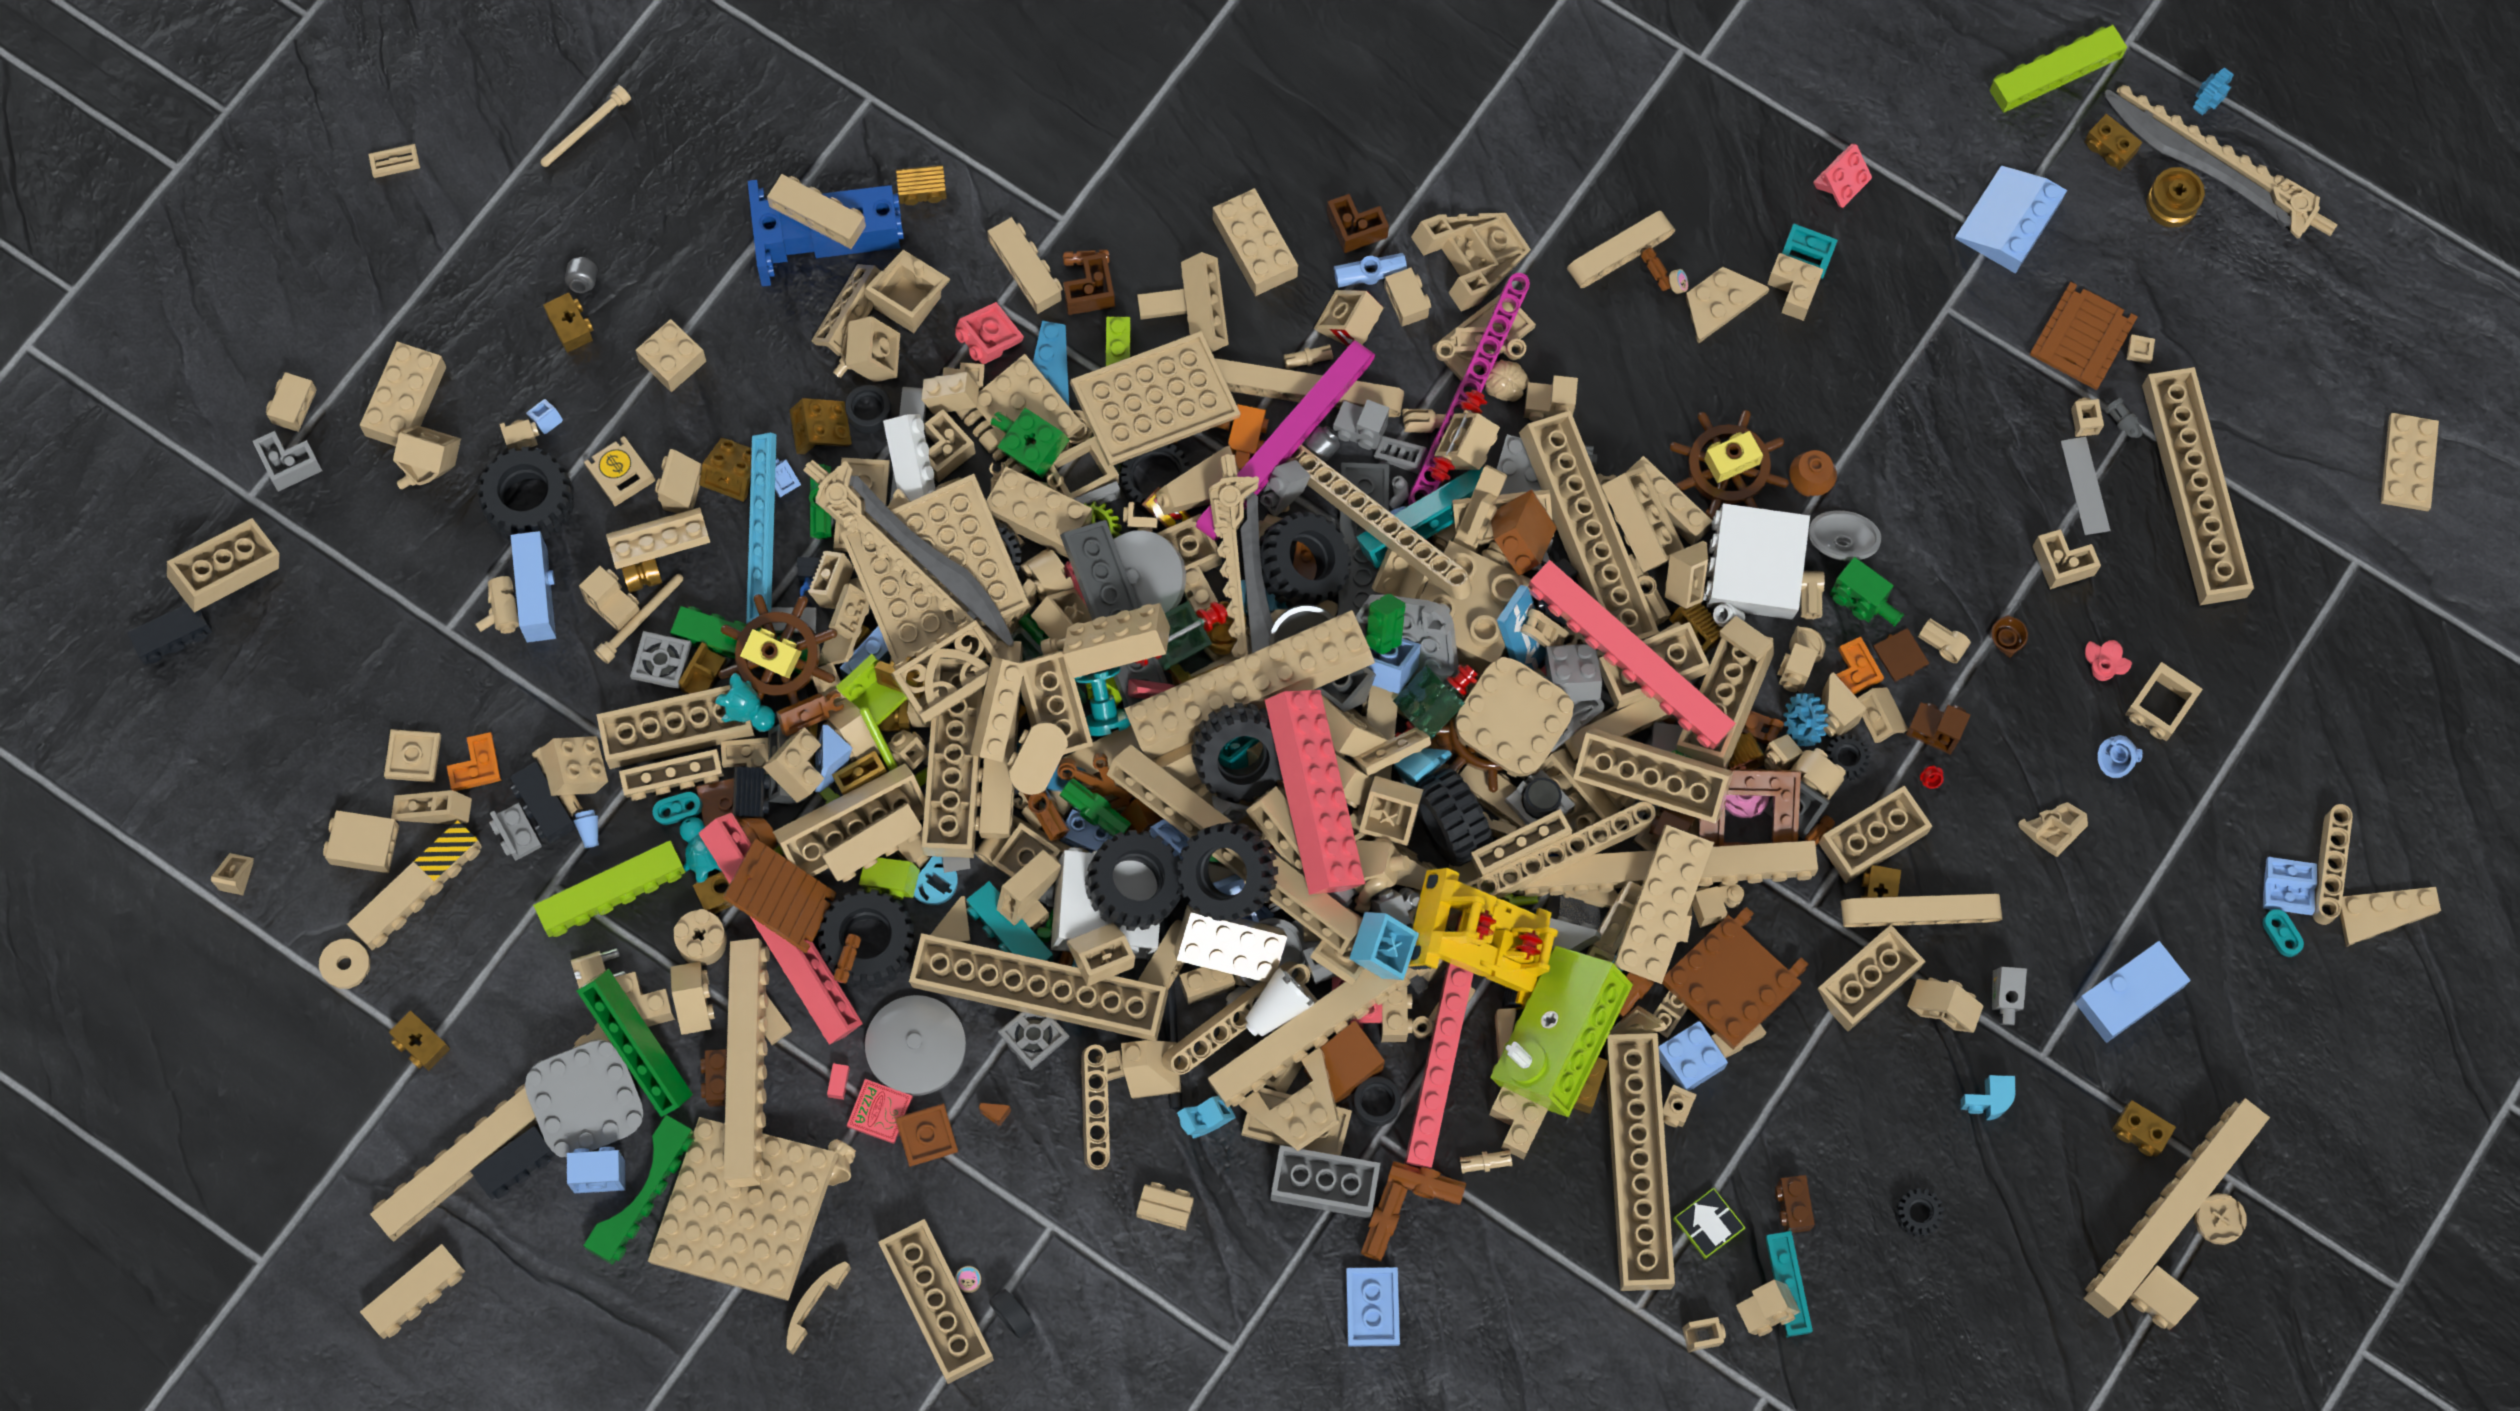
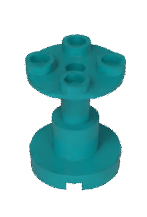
[1075,666,1131,736]

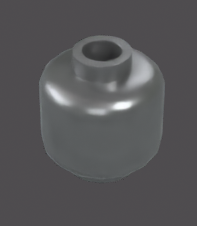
[565,257,598,293]
[1304,426,1340,461]

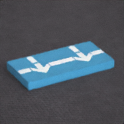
[1497,585,1546,671]

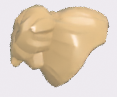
[828,1139,856,1186]

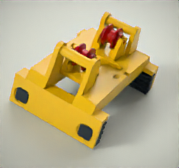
[1408,868,1558,1010]

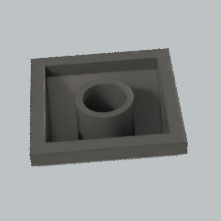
[1314,667,1376,712]
[1763,781,1830,840]

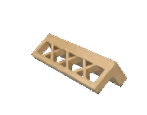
[812,264,881,356]

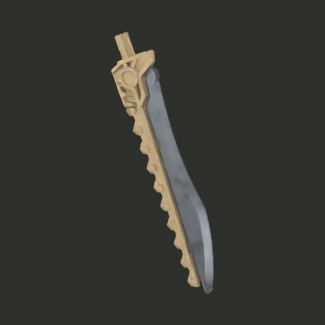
[2104,85,2338,238]
[1209,454,1273,659]
[803,460,1014,650]

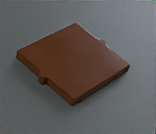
[1873,628,1929,683]

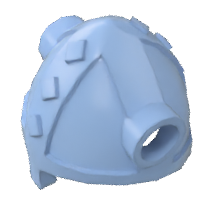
[2098,735,2143,778]

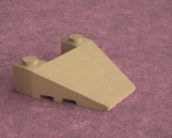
[1411,213,1531,311]

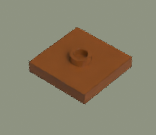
[696,778,739,827]
[895,1103,958,1167]

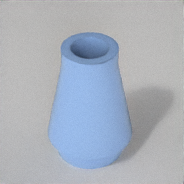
[574,810,599,848]

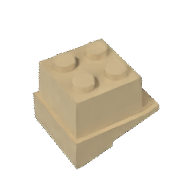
[865,250,950,333]

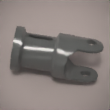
[2104,398,2143,438]

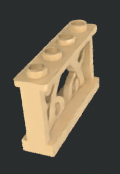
[891,620,1000,725]

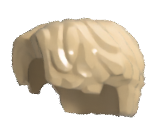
[1485,360,1530,402]

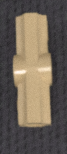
[1629,554,1671,625]

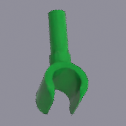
[1037,909,1053,942]

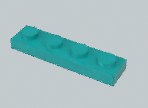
[1765,1231,1813,1337]

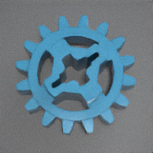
[2193,67,2234,115]
[1783,693,1828,746]

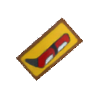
[1142,486,1192,528]

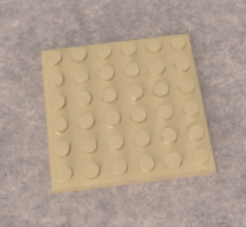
[840,474,1031,665]
[648,1117,838,1301]

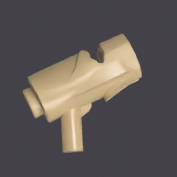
[476,576,519,634]

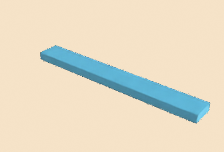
[746,433,776,624]

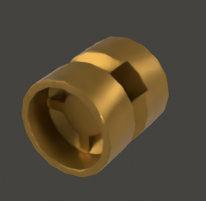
[622,558,662,593]

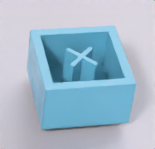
[1349,912,1419,980]

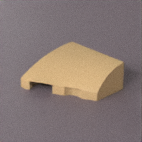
[2018,802,2088,857]

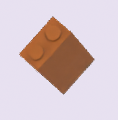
[1491,489,1557,576]
[1304,1021,1385,1104]

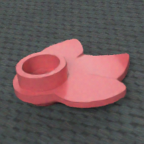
[2085,640,2132,681]

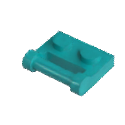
[1782,224,1838,279]

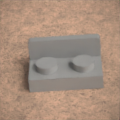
[489,803,542,861]

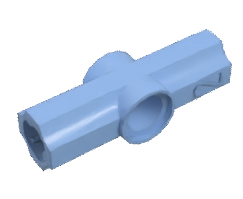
[1334,253,1407,288]

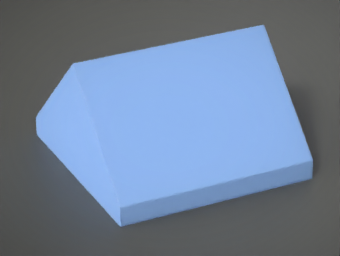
[815,725,852,792]

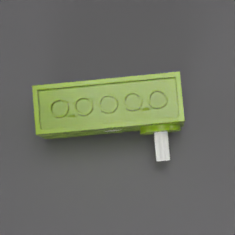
[1490,946,1633,1117]

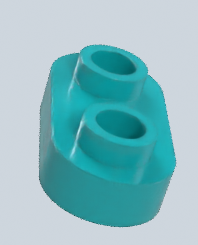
[653,792,703,825]
[2263,909,2304,957]

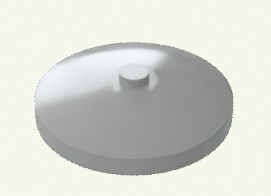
[1114,531,1186,618]
[865,995,966,1096]

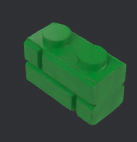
[1366,594,1406,655]

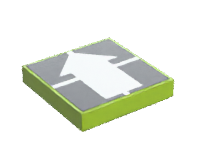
[1673,1188,1745,1259]

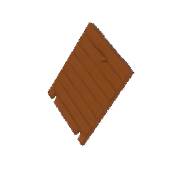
[2030,282,2138,390]
[723,838,836,953]

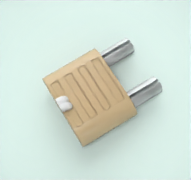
[571,948,626,988]

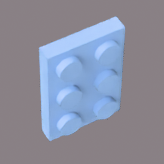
[1346,1267,1400,1347]

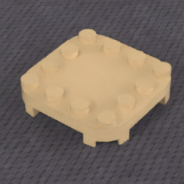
[1454,657,1574,777]

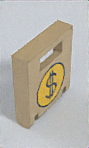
[584,436,655,506]

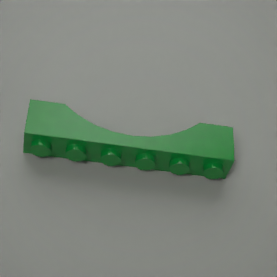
[583,1115,695,1265]

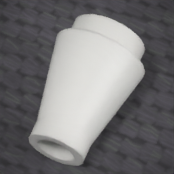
[1713,603,1745,627]

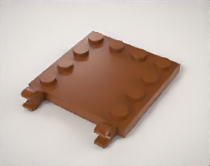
[1662,907,1809,1050]

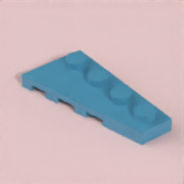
[1033,321,1069,406]

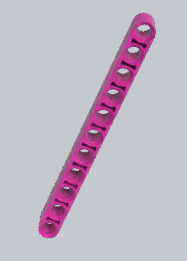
[1408,273,1530,505]
[1195,340,1375,541]

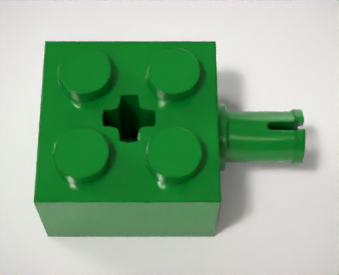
[991,408,1070,479]
[1830,557,1904,627]

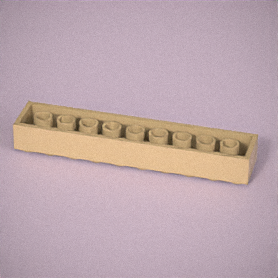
[2142,367,2254,605]
[1519,411,1659,641]
[1124,610,1375,760]
[909,933,1168,1042]
[1604,1033,1675,1291]
[2084,1098,2270,1318]

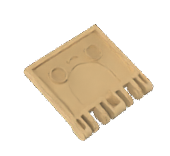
[955,354,1084,475]

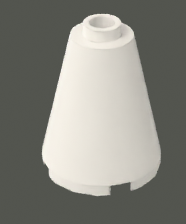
[1245,967,1315,1036]

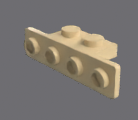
[1453,465,1507,552]

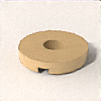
[319,939,370,989]

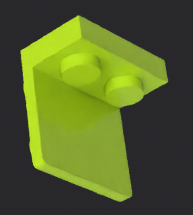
[836,654,907,726]

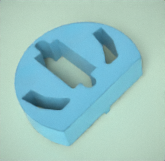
[914,856,958,905]

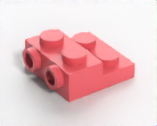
[955,302,1024,364]

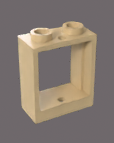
[1045,436,1119,499]
[2126,662,2203,741]

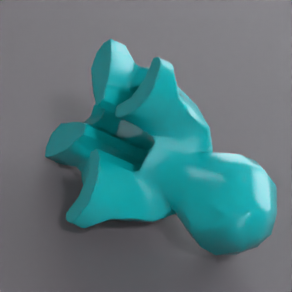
[715,673,776,732]
[679,817,721,883]

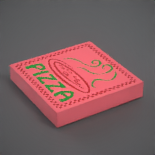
[847,1079,913,1144]

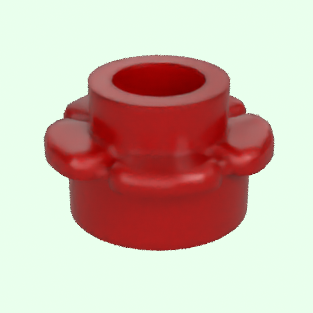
[1920,765,1944,789]

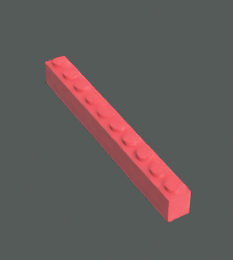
[1528,560,1736,750]
[699,813,863,1045]
[1404,916,1473,1168]

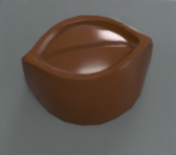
[1991,615,2028,658]

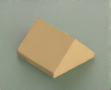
[1152,741,1202,789]

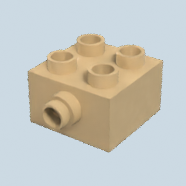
[1420,541,1534,674]

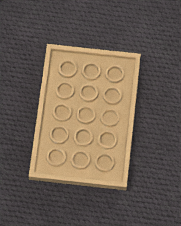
[1070,331,1241,467]

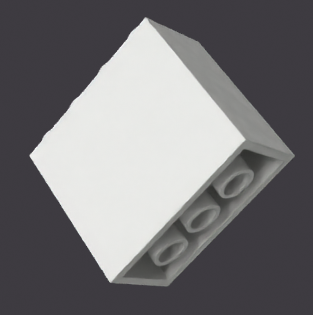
[1703,504,1810,620]
[1051,848,1160,960]

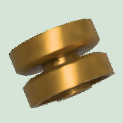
[2146,167,2205,228]

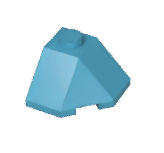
[1393,748,1452,786]

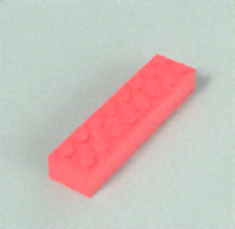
[1265,690,1365,895]

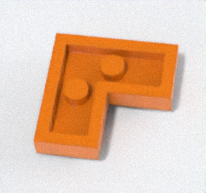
[1836,637,1884,694]
[447,732,501,791]

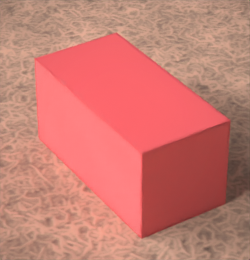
[827,1063,850,1100]

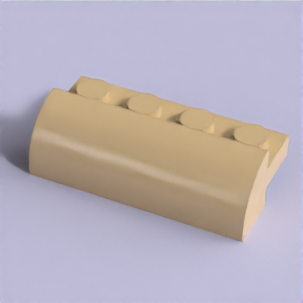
[606,507,710,569]

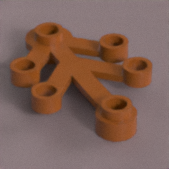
[1057,753,1135,809]

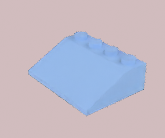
[1955,165,2067,274]

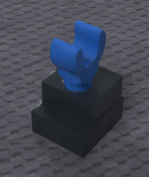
[797,557,822,596]

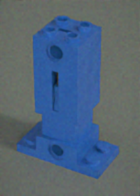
[748,180,904,286]

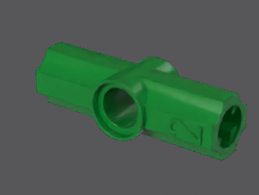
[809,464,832,539]
[1059,778,1132,837]

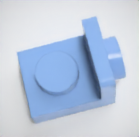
[775,458,801,497]

